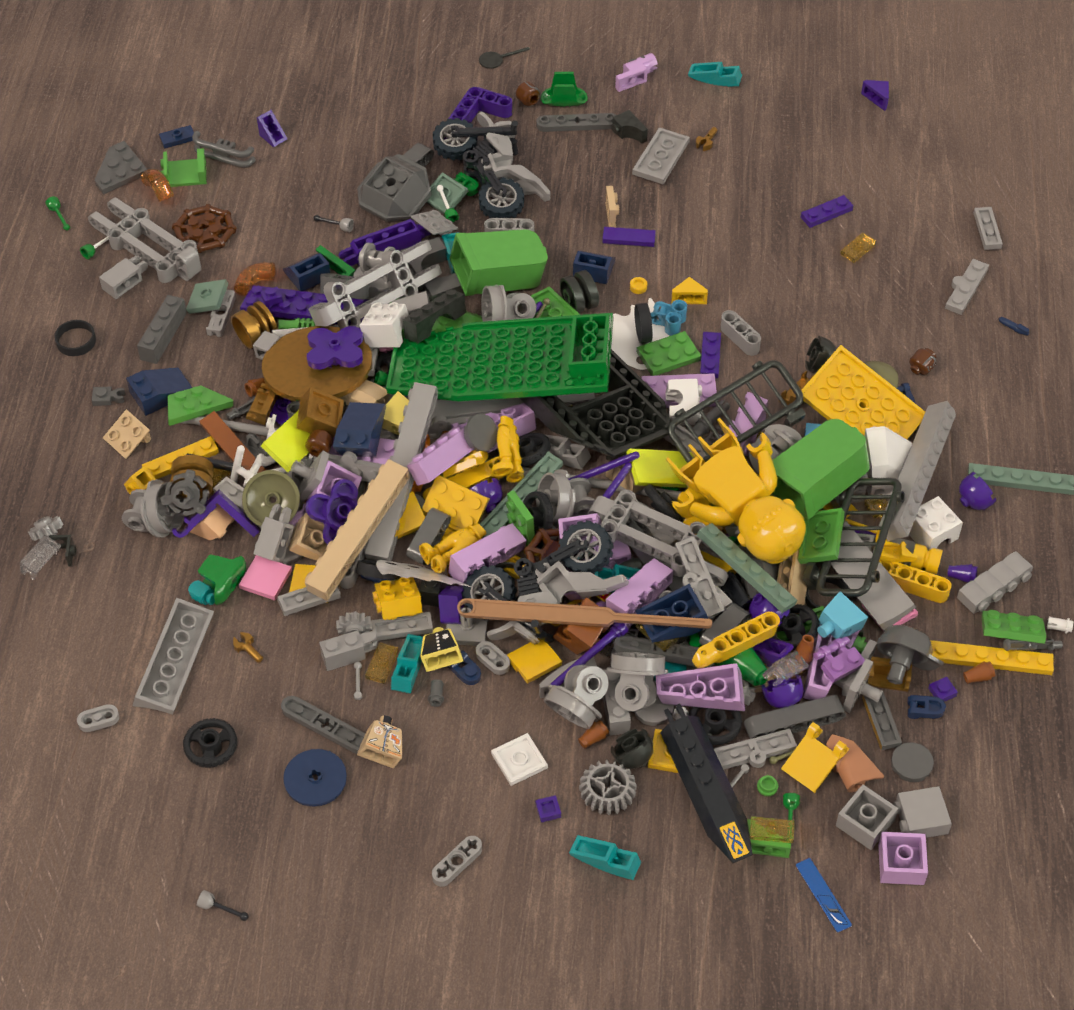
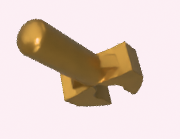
[696,127,717,151]
[233,632,263,663]

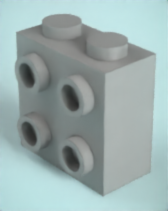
[893,786,952,838]

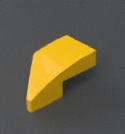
[880,541,918,562]

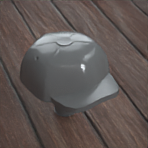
[877,625,944,684]

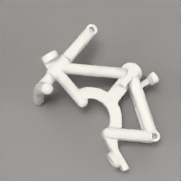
[230,414,313,500]

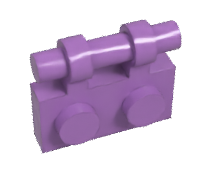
[813,636,865,683]

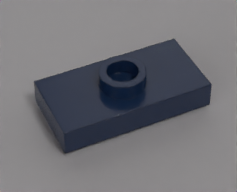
[159,125,194,149]

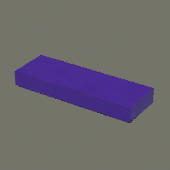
[603,227,656,247]

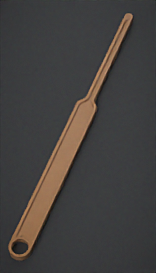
[457,598,712,629]

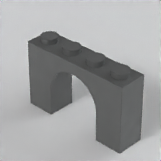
[401,237,466,302]

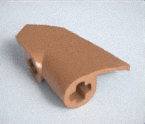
[826,734,884,792]

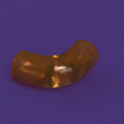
[141,169,174,202]
[234,262,276,296]

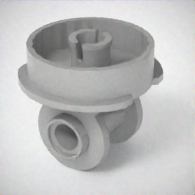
[354,242,401,298]
[481,285,536,322]
[749,424,802,473]
[536,469,595,527]
[122,480,185,538]
[607,652,668,711]
[544,665,608,729]

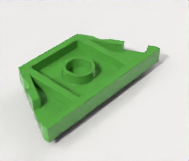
[168,385,233,426]

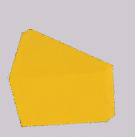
[671,277,708,304]

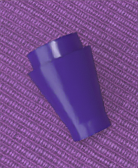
[948,564,978,583]

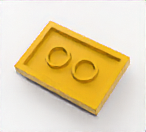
[422,475,490,529]

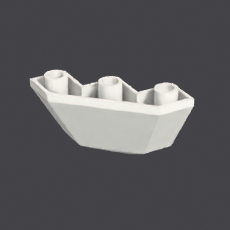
[864,426,913,495]

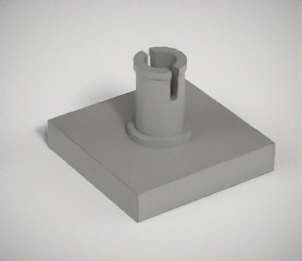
[290,451,329,501]
[446,607,488,646]
[843,658,883,713]

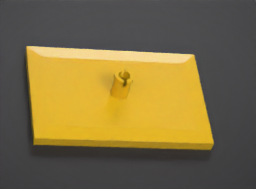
[802,345,925,439]

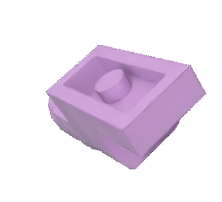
[616,53,658,92]

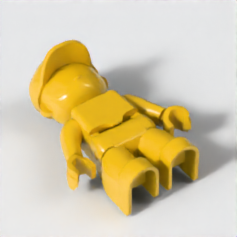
[666,418,806,564]

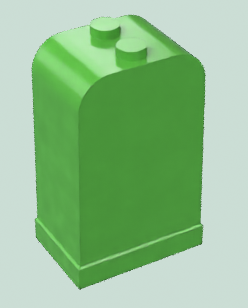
[449,229,548,296]
[772,419,870,520]

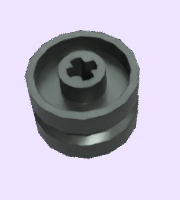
[560,270,599,313]

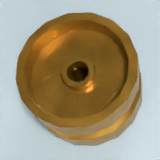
[170,455,213,499]

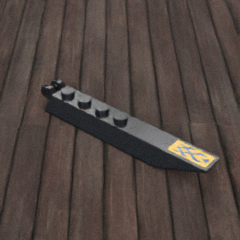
[660,703,753,863]

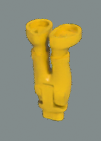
[491,416,524,483]
[419,523,487,573]

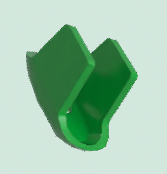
[540,72,588,107]
[198,554,246,605]

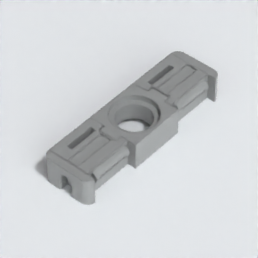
[206,290,236,337]

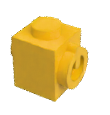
[124,466,156,494]

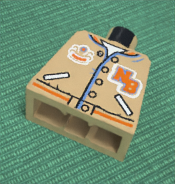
[357,715,402,768]

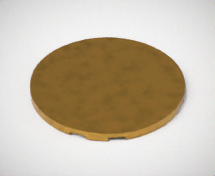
[262,326,373,401]

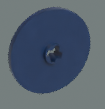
[283,749,347,807]

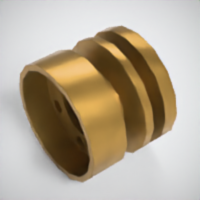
[231,301,278,349]

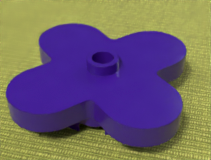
[307,326,363,369]
[306,479,358,545]

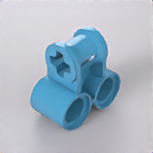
[651,300,687,336]

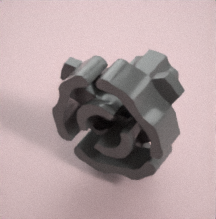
[160,469,209,516]

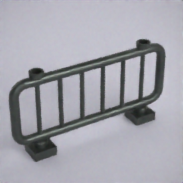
[667,360,806,463]
[802,478,905,597]

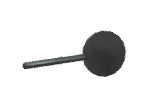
[479,47,530,69]

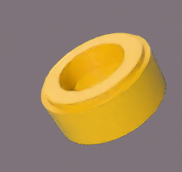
[630,277,647,294]

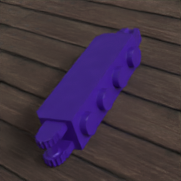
[339,219,431,267]

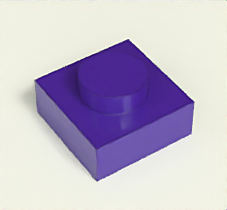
[260,287,283,307]
[928,677,958,702]
[535,795,561,822]

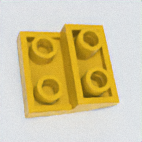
[443,450,489,478]
[507,638,562,684]

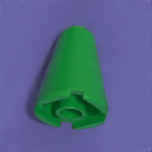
[714,640,769,686]

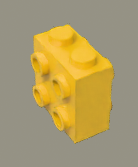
[372,577,423,620]

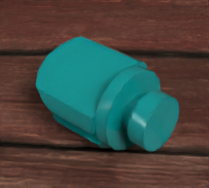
[188,580,215,605]

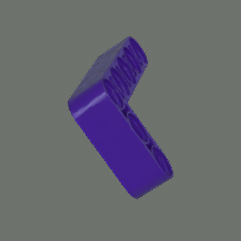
[443,87,512,145]

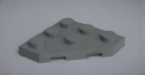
[95,141,148,195]

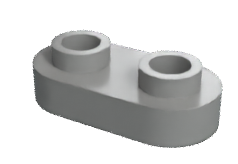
[476,641,510,675]
[77,704,119,732]

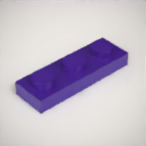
[800,195,853,228]
[700,332,721,378]

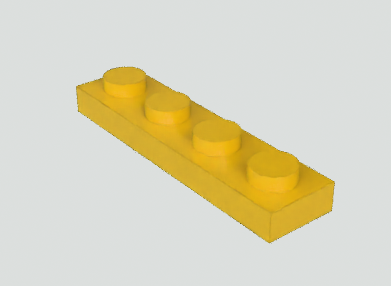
[142,436,219,480]

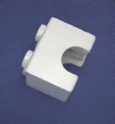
[360,302,409,348]
[665,379,702,426]
[909,496,963,550]

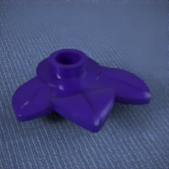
[266,398,291,425]

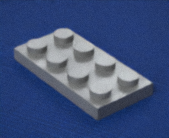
[632,127,690,184]

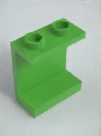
[161,148,207,187]

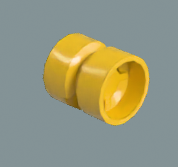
[910,543,943,575]

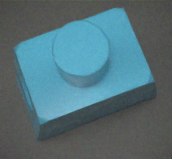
[817,591,868,639]

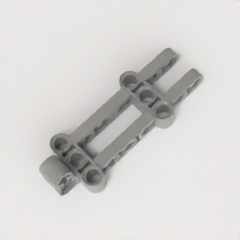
[88,197,201,283]
[308,240,442,329]
[588,490,728,586]

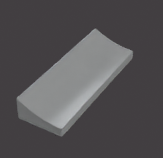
[831,521,916,631]
[133,598,214,715]

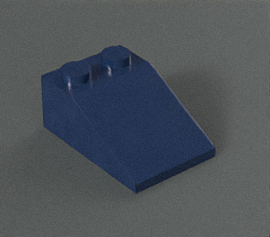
[126,367,192,416]
[333,402,386,457]
[635,583,708,643]

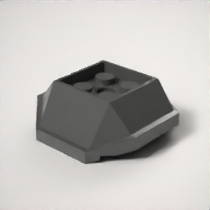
[357,154,432,222]

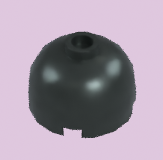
[805,336,837,373]
[611,728,653,769]

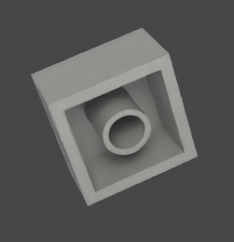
[836,784,899,850]

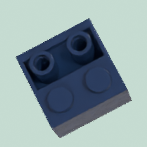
[573,251,616,284]
[283,253,330,291]

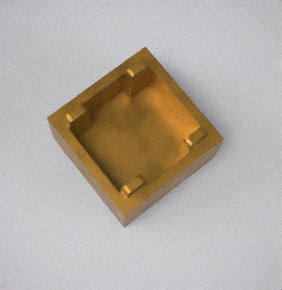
[296,387,344,438]

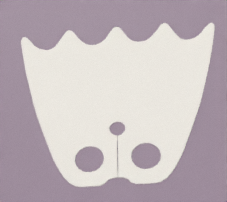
[611,298,669,370]
[376,560,471,587]

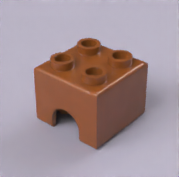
[553,598,609,655]

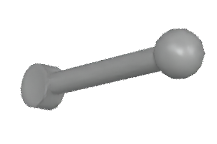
[354,662,362,700]
[730,764,749,787]

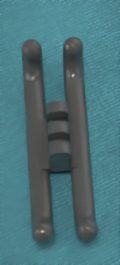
[192,131,256,168]

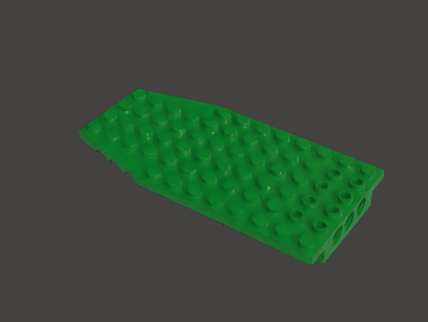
[386,313,614,401]

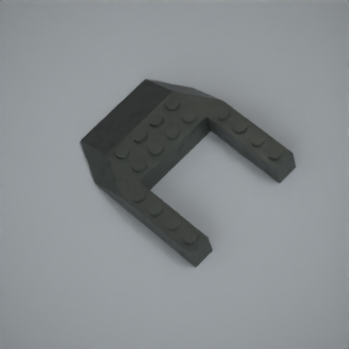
[520,349,670,458]

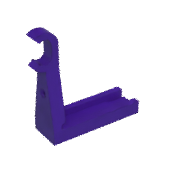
[172,489,259,538]

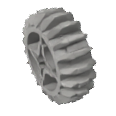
[579,760,637,815]

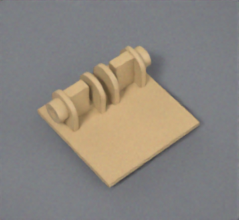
[103,409,151,459]

